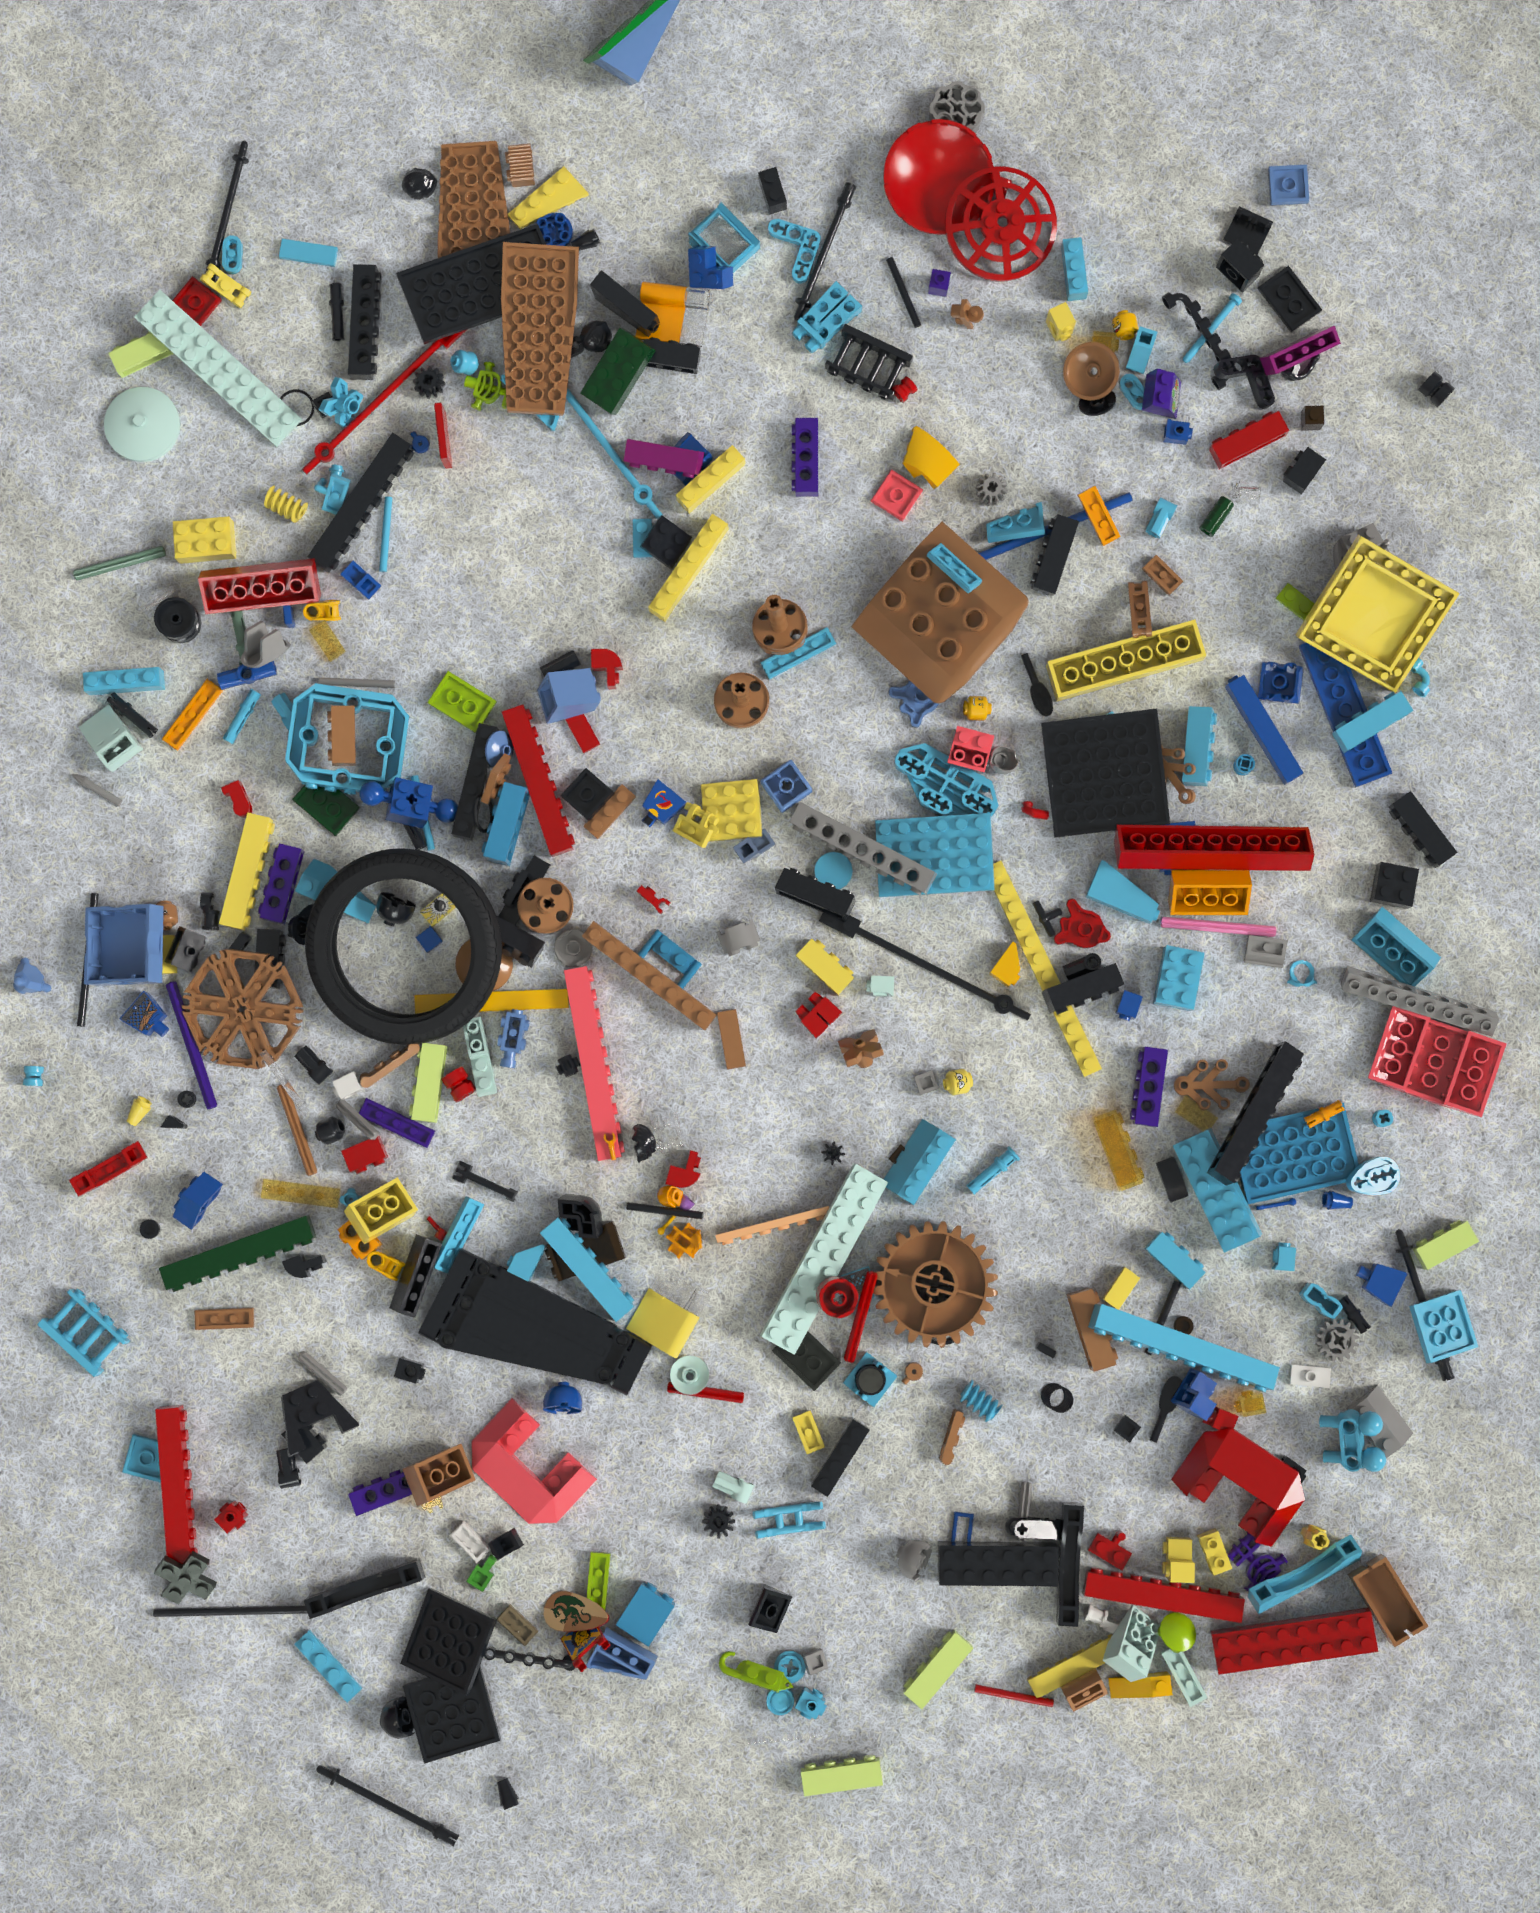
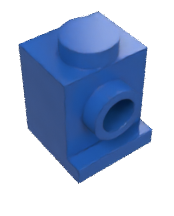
[1163,419,1193,445]

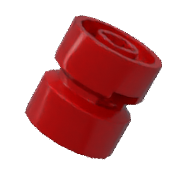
[441,1067,476,1103]

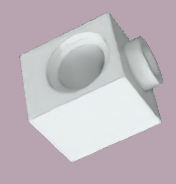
[332,1071,364,1100]

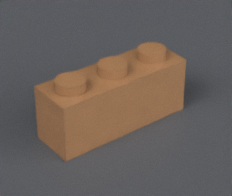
[327,706,356,766]

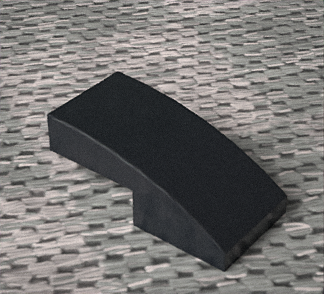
[1156,1157,1189,1203]

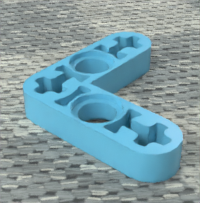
[768,219,821,284]

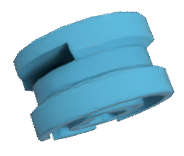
[766,1689,794,1715]

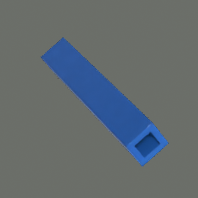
[1225,675,1304,785]

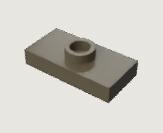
[497,1604,539,1646]

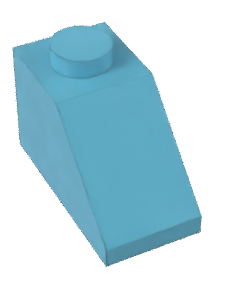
[506,1244,547,1281]

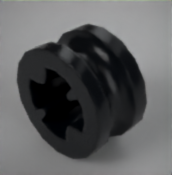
[177,1090,196,1108]

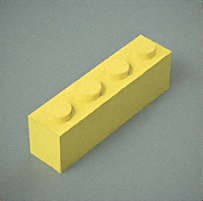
[676,445,746,514]

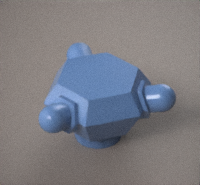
[13,957,51,994]

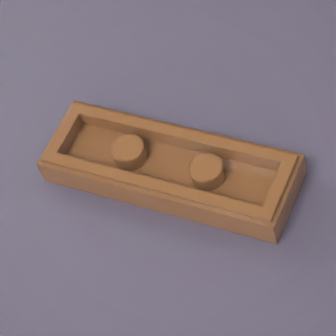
[717,1009,746,1070]
[195,1308,254,1330]

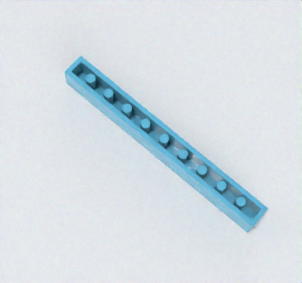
[1088,1304,1280,1393]

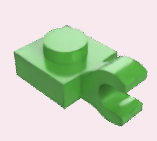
[466,1555,496,1592]

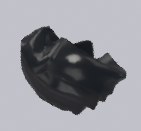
[402,168,437,200]
[580,320,612,353]
[632,1124,656,1163]

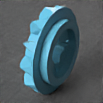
[774,1651,806,1683]

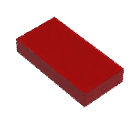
[566,714,601,753]

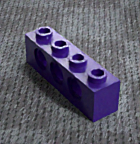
[792,418,818,497]
[258,843,305,925]
[1130,1047,1168,1127]
[348,1465,412,1516]

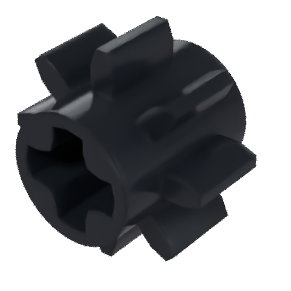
[556,1054,581,1078]
[821,1141,845,1166]

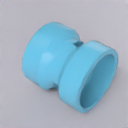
[23,1066,44,1086]

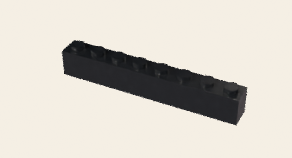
[307,432,414,573]
[1207,1041,1304,1185]

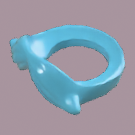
[1287,960,1317,987]

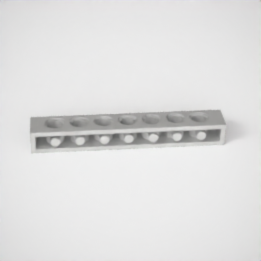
[789,802,937,895]
[1341,966,1499,1037]

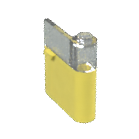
[626,1267,711,1358]

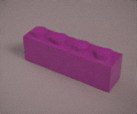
[1260,326,1341,376]
[623,439,704,478]

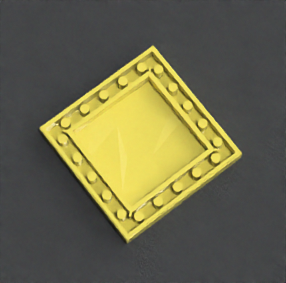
[1295,534,1460,693]

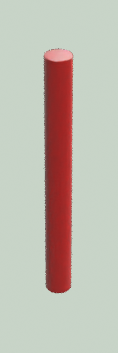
[974,1684,1054,1707]

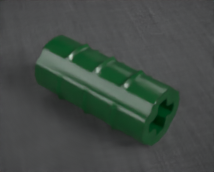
[1199,496,1234,537]

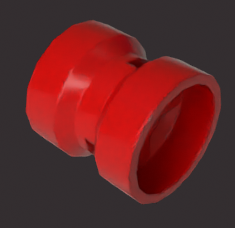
[891,376,918,403]

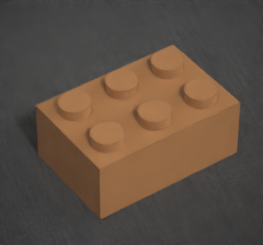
[402,1444,476,1506]

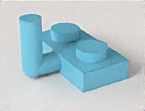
[314,474,351,515]

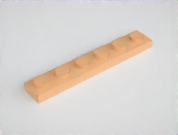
[715,1206,829,1246]

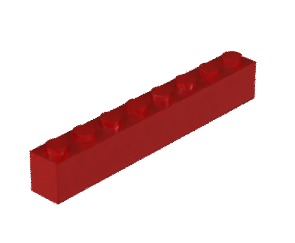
[502,704,575,857]
[155,1405,198,1564]
[1083,1567,1245,1623]

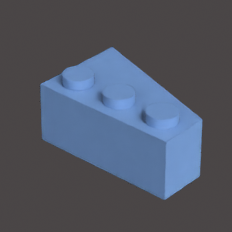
[586,1627,658,1680]

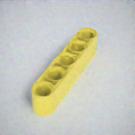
[1027,1634,1113,1698]

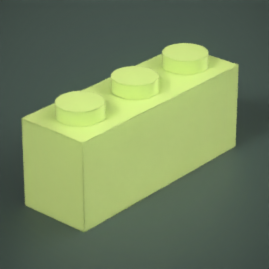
[1412,1219,1479,1270]

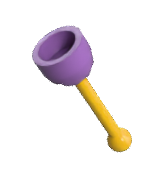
[657,1194,695,1235]

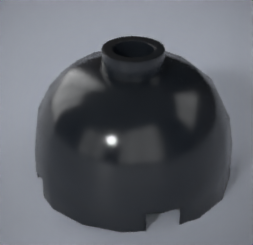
[376,892,416,926]
[380,1696,415,1739]

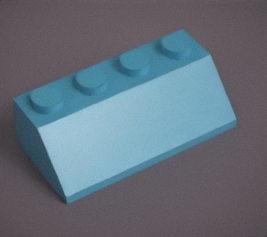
[1352,907,1441,987]
[883,1119,956,1205]

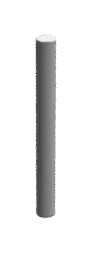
[318,677,395,688]

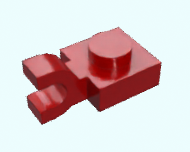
[637,885,671,914]

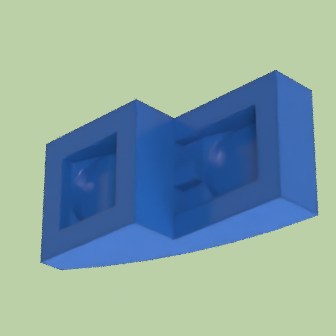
[340,560,381,600]

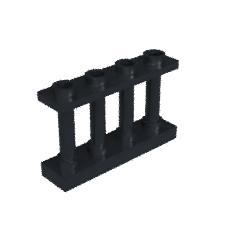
[825,324,913,401]

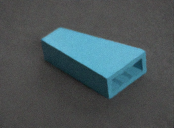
[1086,860,1160,924]

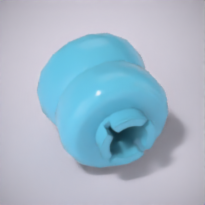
[450,350,479,375]

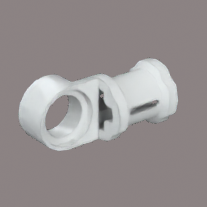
[1084,1604,1119,1634]

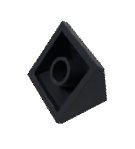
[748,1584,792,1633]

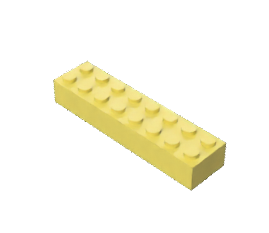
[1046,620,1206,702]

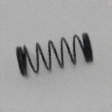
[1041,1383,1074,1413]

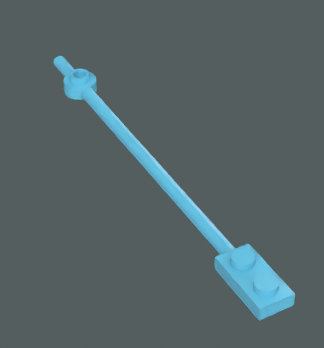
[566,387,663,519]

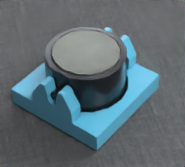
[843,1352,897,1407]

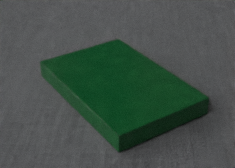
[292,785,361,836]

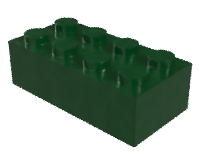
[580,328,656,415]

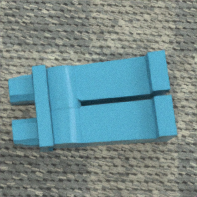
[792,281,862,353]

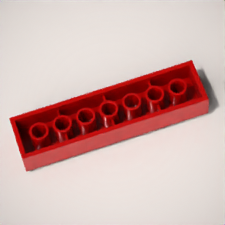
[1211,1607,1379,1675]

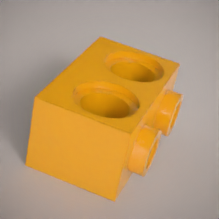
[337,1220,383,1260]

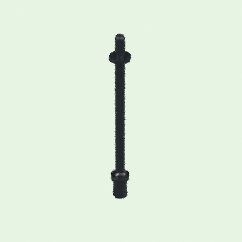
[205,141,249,282]
[794,182,856,321]
[1395,1229,1455,1381]
[316,1765,459,1847]

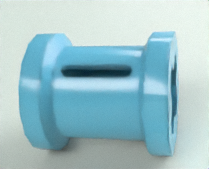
[1372,1109,1393,1127]

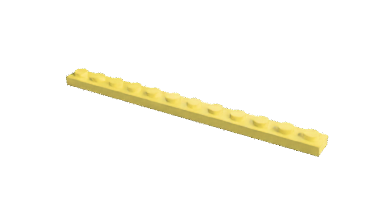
[994,861,1102,1077]

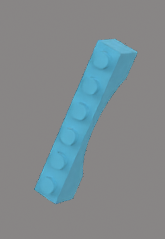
[1248,1535,1362,1615]

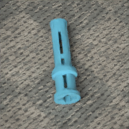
[966,1146,1020,1195]

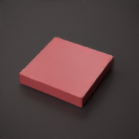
[871,469,923,522]

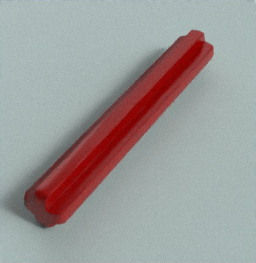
[667,1382,744,1403]

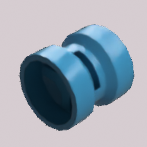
[1233,754,1255,776]

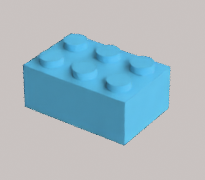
[1153,945,1205,1011]

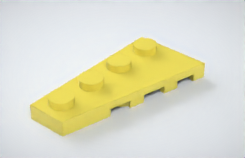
[508,166,589,230]

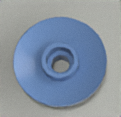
[485,731,514,767]

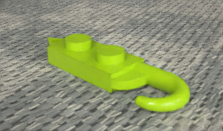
[719,1651,793,1693]

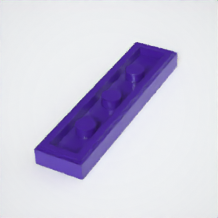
[359,1098,436,1148]

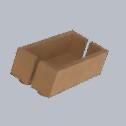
[1066,1287,1118,1372]
[1347,1554,1429,1647]

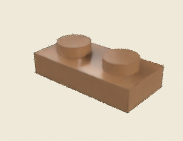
[1142,555,1183,596]

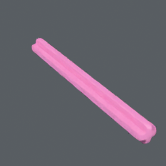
[1161,917,1276,937]

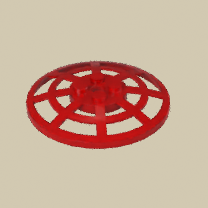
[945,166,1057,282]

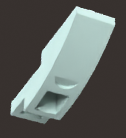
[463,1016,498,1097]

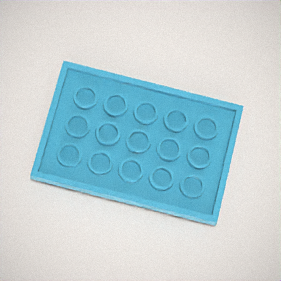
[875,813,995,897]

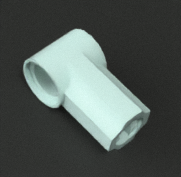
[712,1471,755,1504]

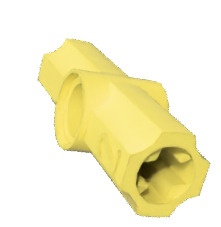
[1300,1524,1330,1550]

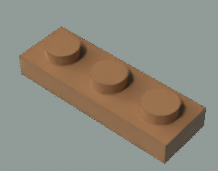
[584,784,636,839]

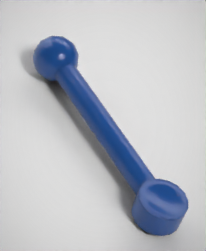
[1256,1198,1296,1210]

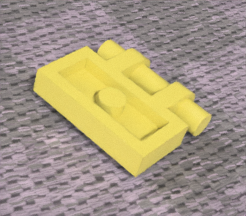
[672,802,719,848]

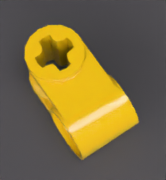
[303,600,341,621]
[367,1251,405,1281]

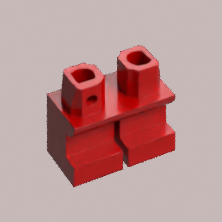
[795,992,842,1039]

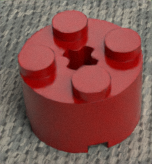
[816,1276,859,1318]

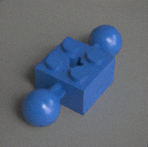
[359,777,458,829]

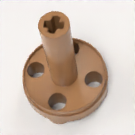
[752,595,808,655]
[714,672,769,729]
[517,878,573,934]

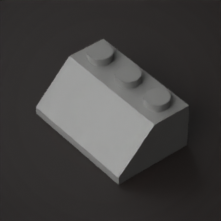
[1346,1385,1413,1458]

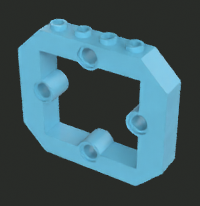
[285,683,409,795]

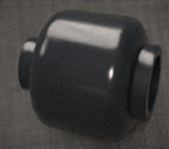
[315,1116,345,1145]

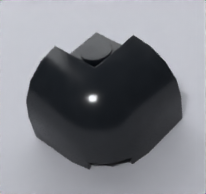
[557,1194,603,1239]

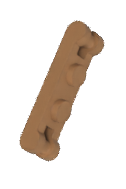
[1128,581,1152,638]
[360,1044,420,1088]

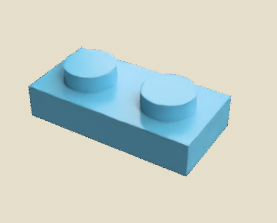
[633,519,653,558]

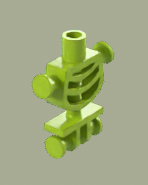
[464,362,507,411]

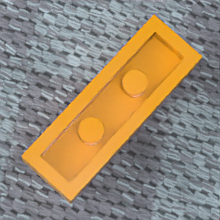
[1077,486,1120,546]

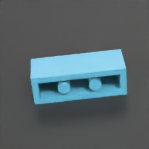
[1061,237,1088,301]
[1144,1231,1206,1290]

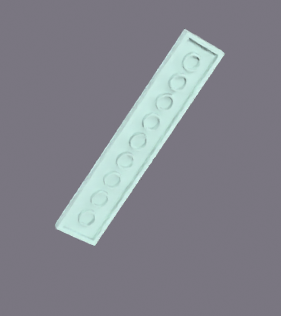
[134,290,302,447]
[760,1163,888,1355]

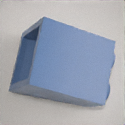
[537,668,601,724]

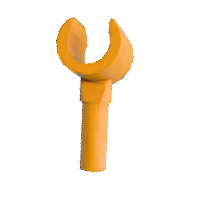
[604,1132,616,1160]

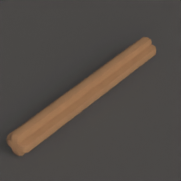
[277,1084,317,1176]

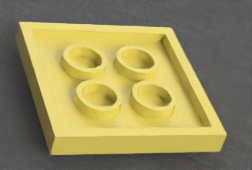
[701,779,762,842]

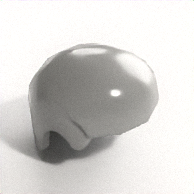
[989,746,1019,775]

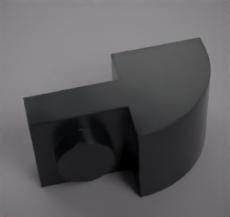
[282,1254,327,1278]

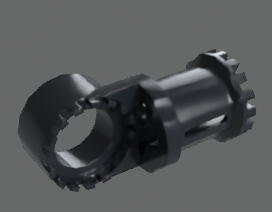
[200,892,220,931]

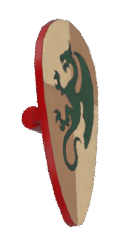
[543,1591,609,1632]

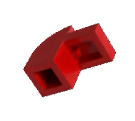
[591,649,623,690]
[665,1150,701,1188]
[1202,1406,1239,1430]

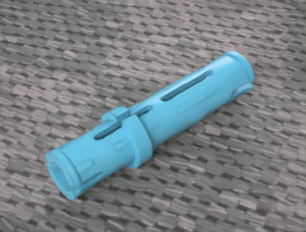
[223,689,261,744]

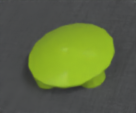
[1157,1612,1196,1653]

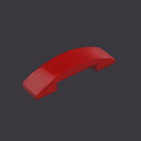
[69,1141,148,1197]

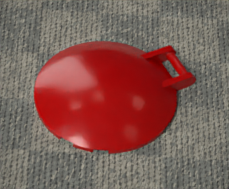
[883,119,1012,235]

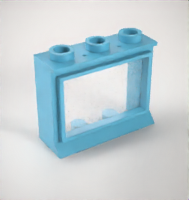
[688,202,760,273]

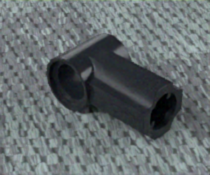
[1062,953,1101,981]
[294,1045,333,1085]
[276,1448,301,1489]

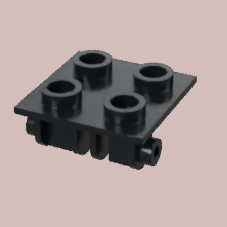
[1223,206,1273,255]

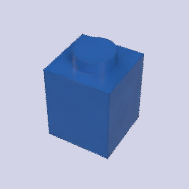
[1115,990,1143,1021]

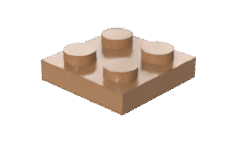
[481,753,511,804]

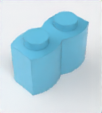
[1299,1283,1343,1319]

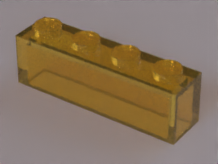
[1092,1110,1145,1191]

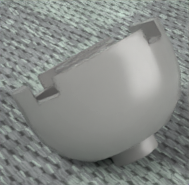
[896,1540,932,1581]

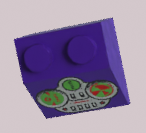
[1142,368,1181,419]

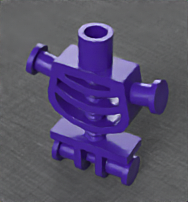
[1226,1532,1288,1592]

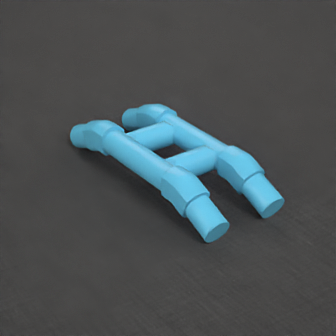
[752,1501,826,1539]

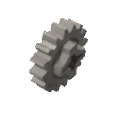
[1315,1319,1359,1362]

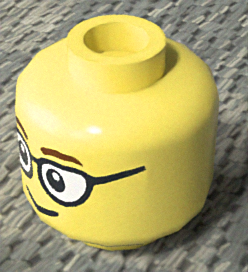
[943,1069,973,1096]

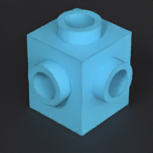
[795,1687,827,1720]

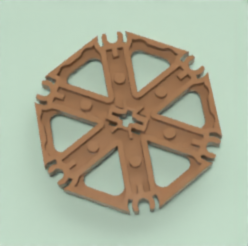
[182,949,303,1069]

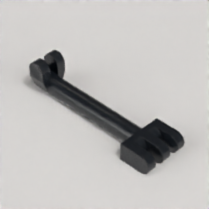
[452,1161,518,1202]

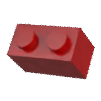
[341,1136,388,1175]

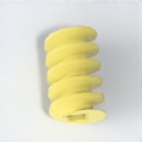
[264,485,308,523]

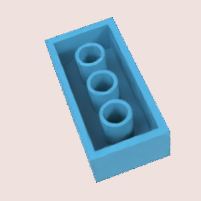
[481,782,530,867]

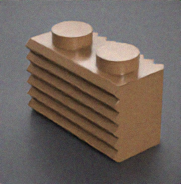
[505,143,535,187]

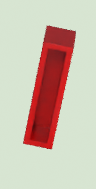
[1209,411,1290,470]

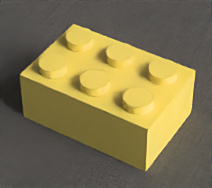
[172,516,236,564]
[344,1177,418,1244]

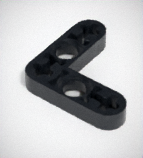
[1213,355,1275,409]

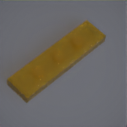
[261,1179,341,1208]

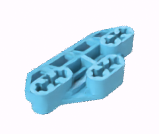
[894,743,999,817]

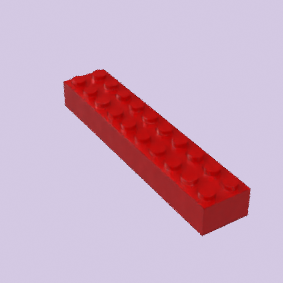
[1114,825,1315,871]

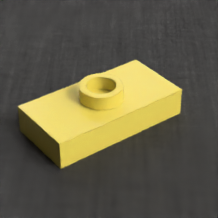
[792,1410,825,1454]

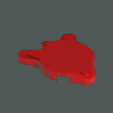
[1054,898,1111,948]

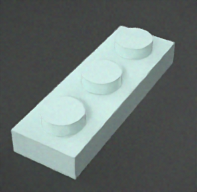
[1161,1648,1208,1707]

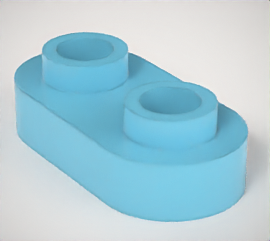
[222,235,243,274]
[1119,374,1144,410]

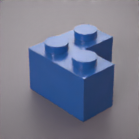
[688,246,734,289]
[173,1172,223,1230]
[1171,1368,1217,1421]

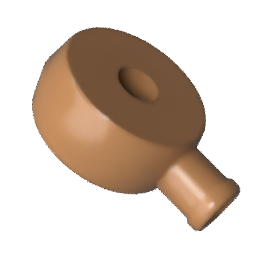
[902,1362,923,1385]

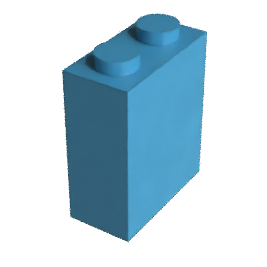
[616,1582,675,1647]

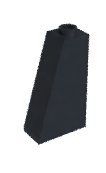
[590,270,660,337]

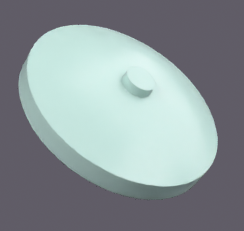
[104,387,180,462]

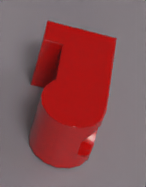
[221,780,253,818]

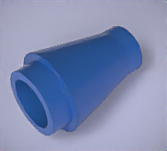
[1322,1190,1353,1210]

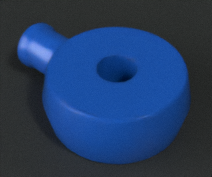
[410,431,430,453]

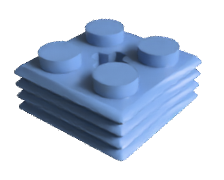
[760,760,812,813]

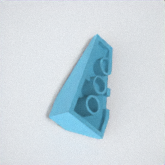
[295,859,376,924]

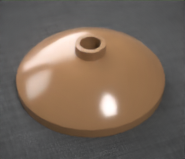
[1063,342,1120,400]
[455,939,513,991]

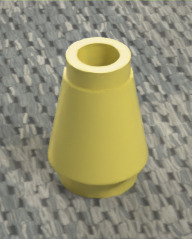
[126,1096,152,1126]

